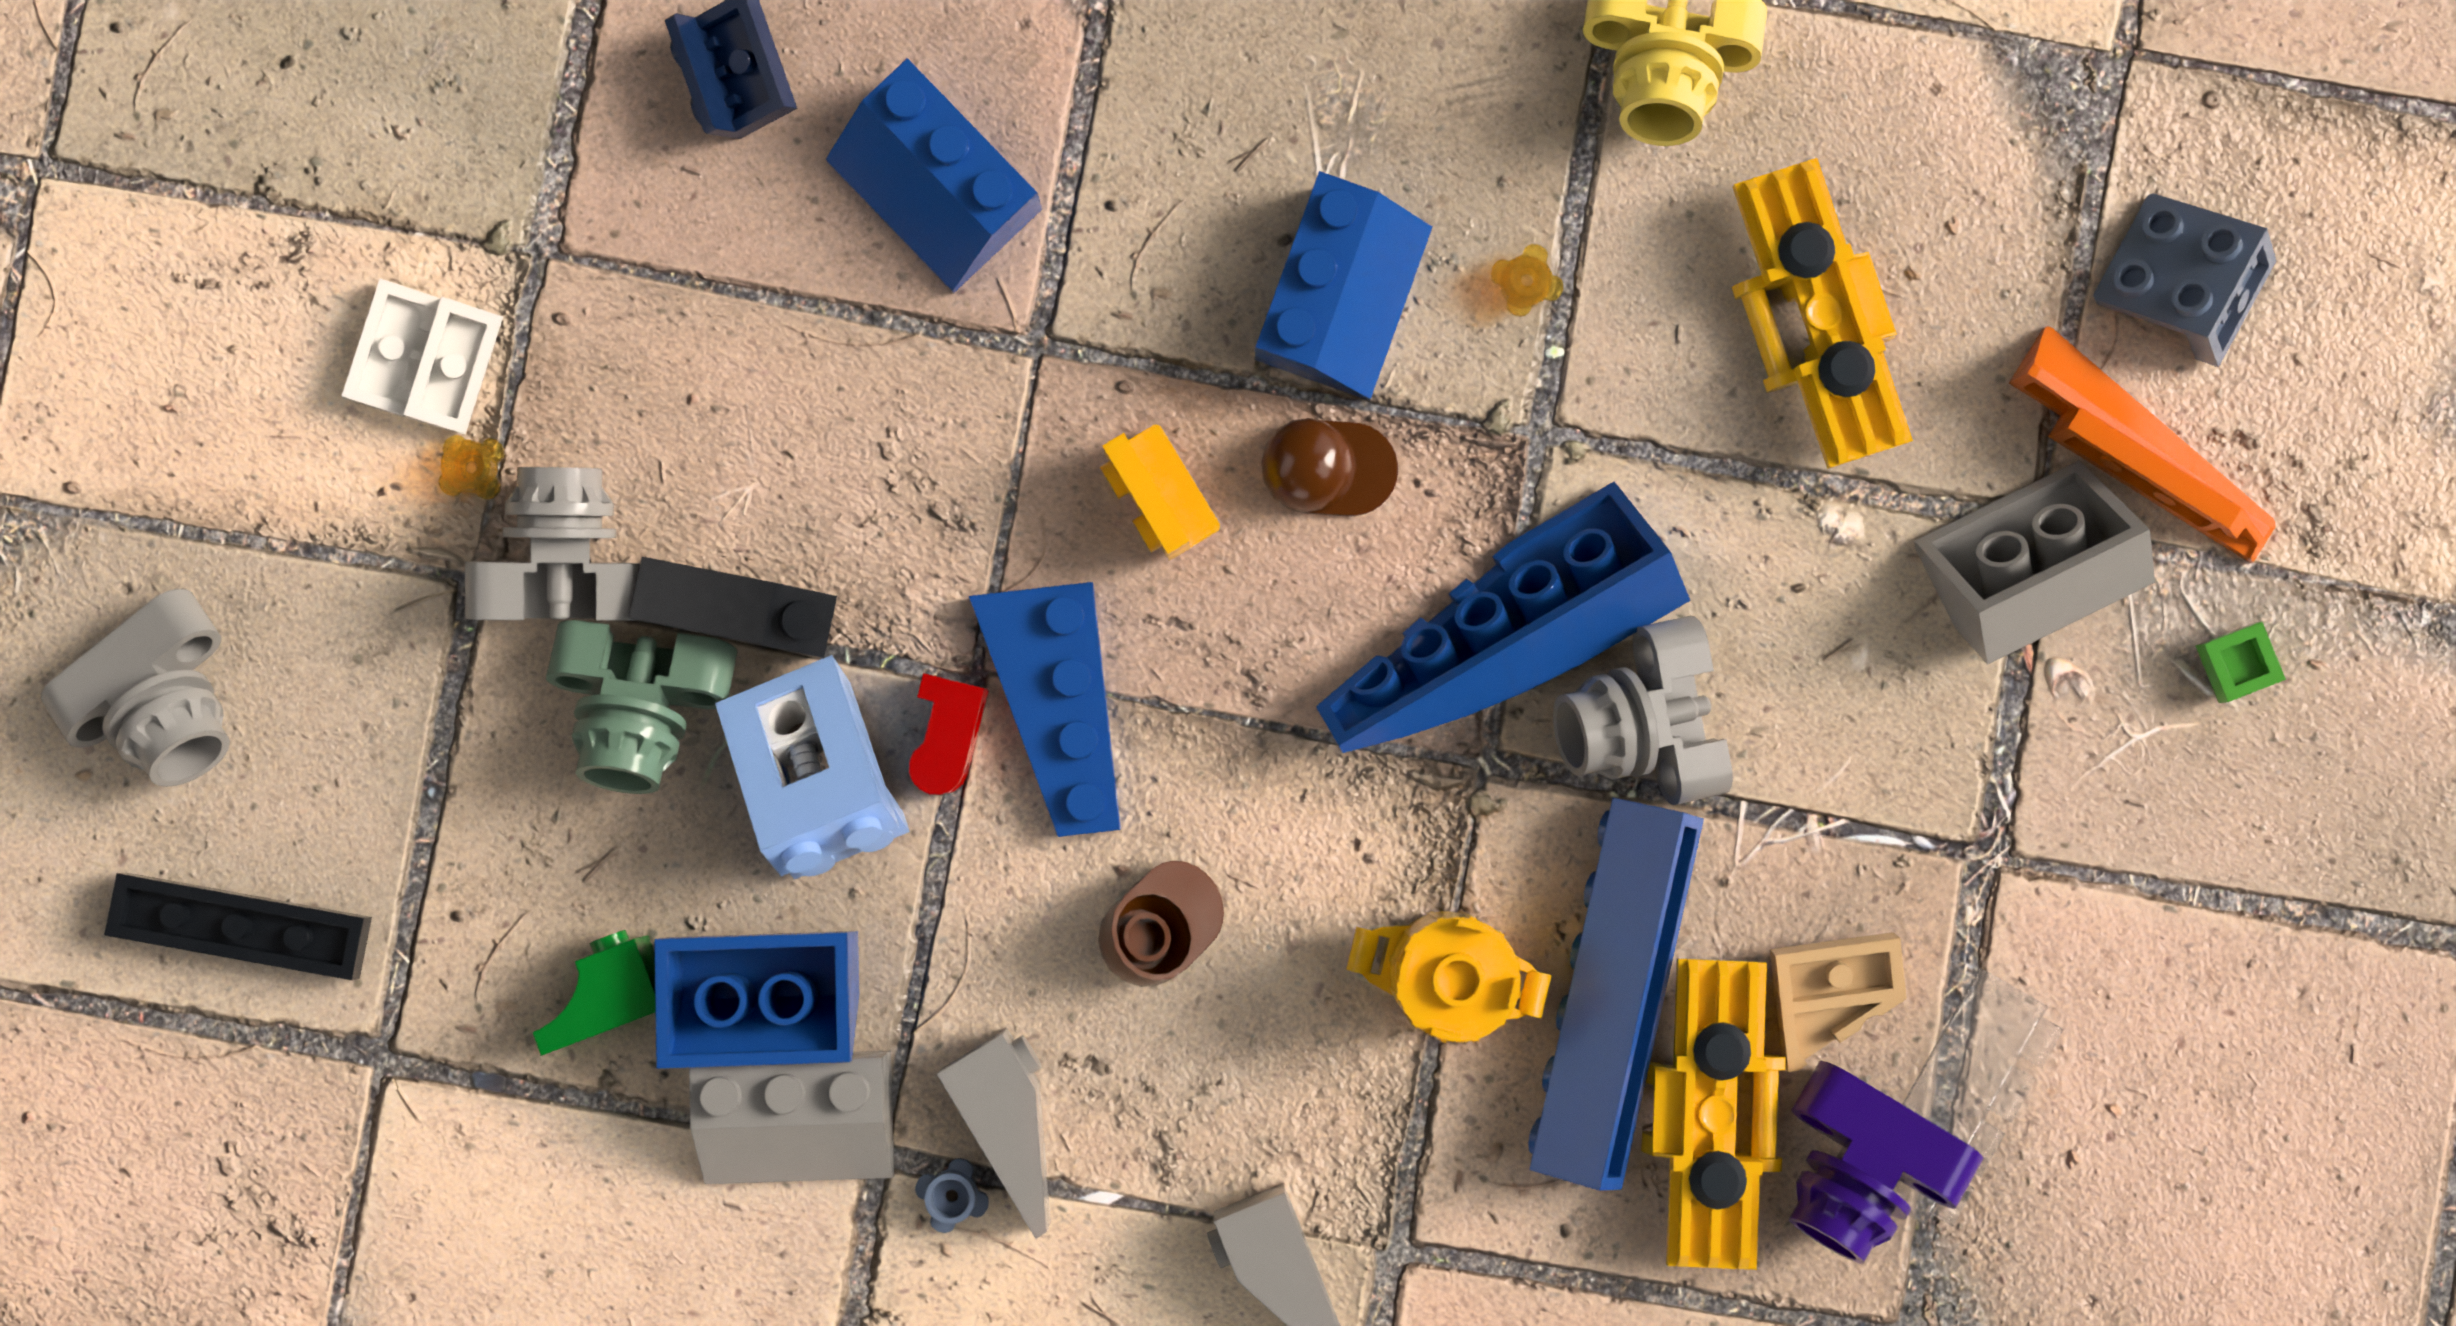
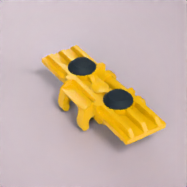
[1731,158,1913,469]
[1641,958,1786,1270]

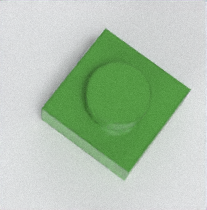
[2195,621,2286,703]

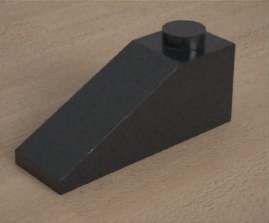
[628,557,837,658]

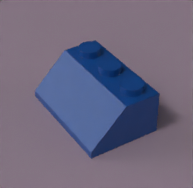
[826,58,1043,293]
[1254,171,1432,401]
[655,931,860,1069]

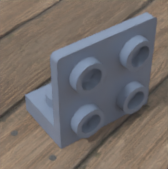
[2093,193,2277,367]

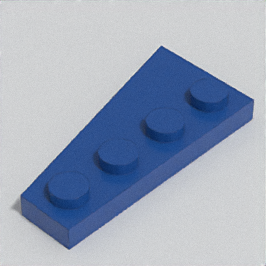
[969,582,1121,837]

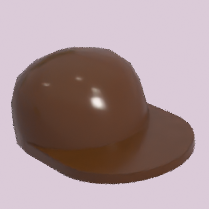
[1261,418,1398,516]
[1098,861,1224,987]

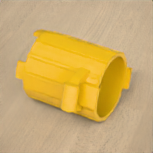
[1346,911,1552,1043]

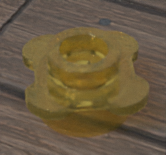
[1491,244,1564,317]
[439,435,505,500]

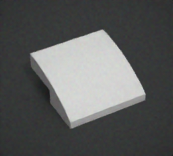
[342,278,503,435]

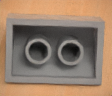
[1914,460,2155,665]
[689,1050,894,1184]

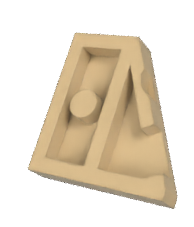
[1770,932,1907,1072]

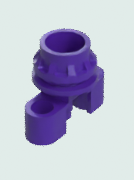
[1789,1061,1984,1264]

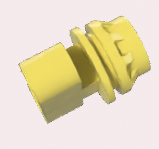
[1583,0,1767,146]

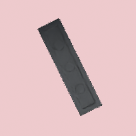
[104,873,372,980]

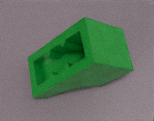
[532,930,656,1056]

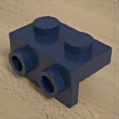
[665,0,798,139]

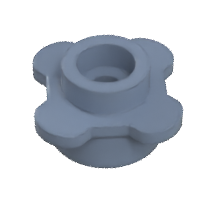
[915,1158,989,1233]

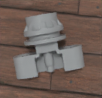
[465,467,640,621]
[41,589,230,787]
[1553,616,1733,805]

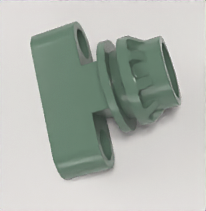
[546,620,738,794]

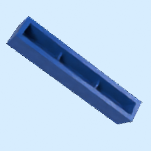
[1528,797,1704,1191]

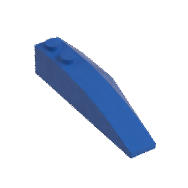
[1316,481,1691,753]

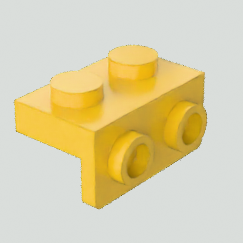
[1099,424,1220,561]

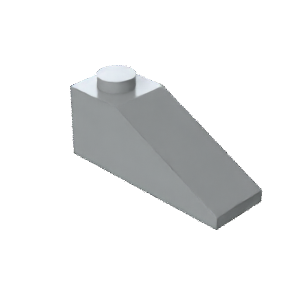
[937,1028,1051,1239]
[1207,1183,1341,1326]

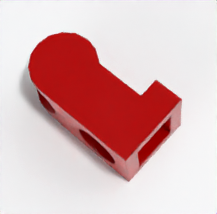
[909,673,989,795]

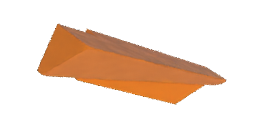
[2009,326,2276,563]

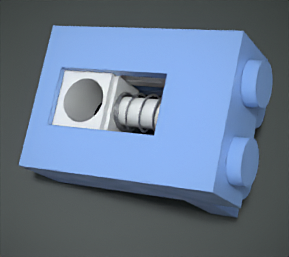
[715,655,910,880]

